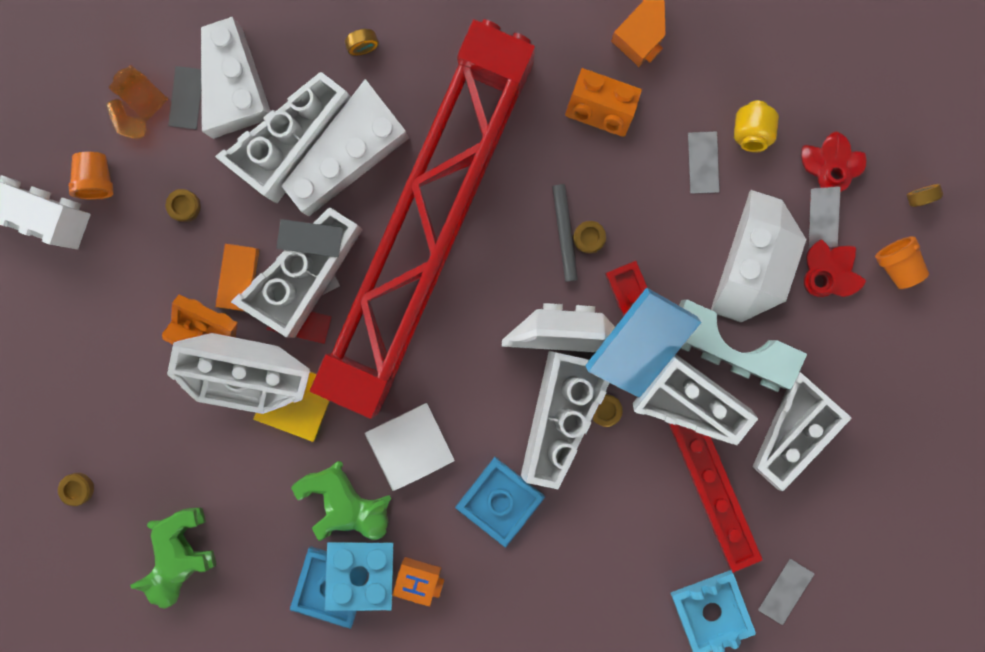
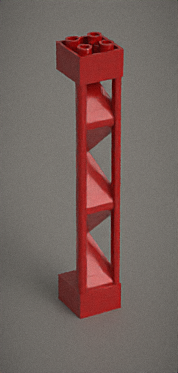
[309,19,535,419]

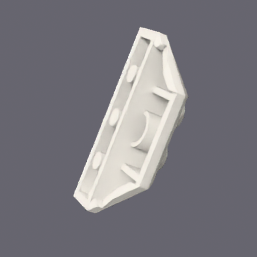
[711,190,807,322]
[502,303,615,352]
[167,333,310,414]

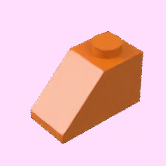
[611,0,666,67]

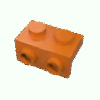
[565,68,642,137]
[162,294,238,345]

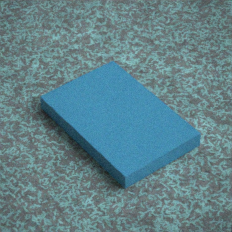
[585,288,702,398]

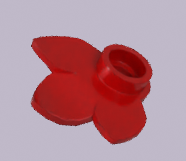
[801,131,867,192]
[804,239,866,297]

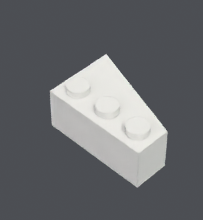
[201,17,271,139]
[0,175,91,250]
[633,354,758,445]
[752,372,852,491]

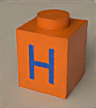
[392,557,444,607]

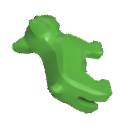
[291,461,391,541]
[130,508,216,609]

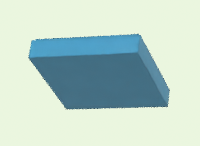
[455,456,545,548]
[290,546,369,629]

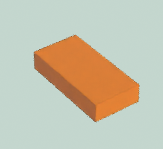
[215,243,259,311]

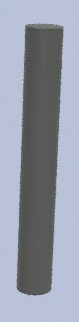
[552,184,578,282]

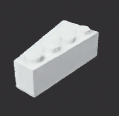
[215,72,351,203]
[282,79,409,216]
[231,207,363,338]
[521,351,609,489]

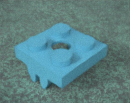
[325,542,393,611]
[670,570,756,652]

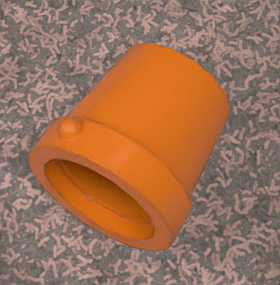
[69,152,113,200]
[875,236,929,289]

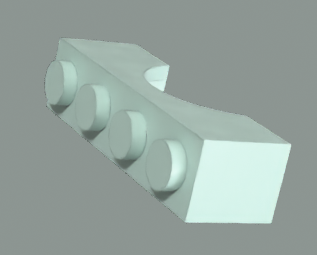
[679,299,807,392]

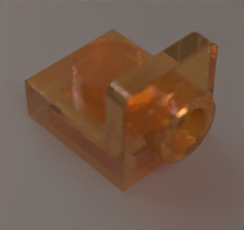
[108,65,169,121]

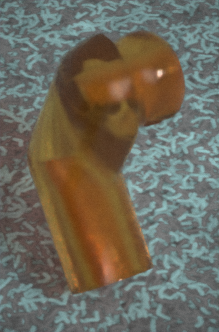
[105,99,147,139]

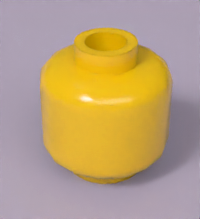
[734,100,779,152]

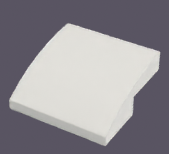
[365,403,455,491]

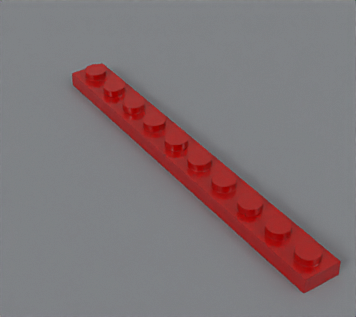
[605,260,763,573]

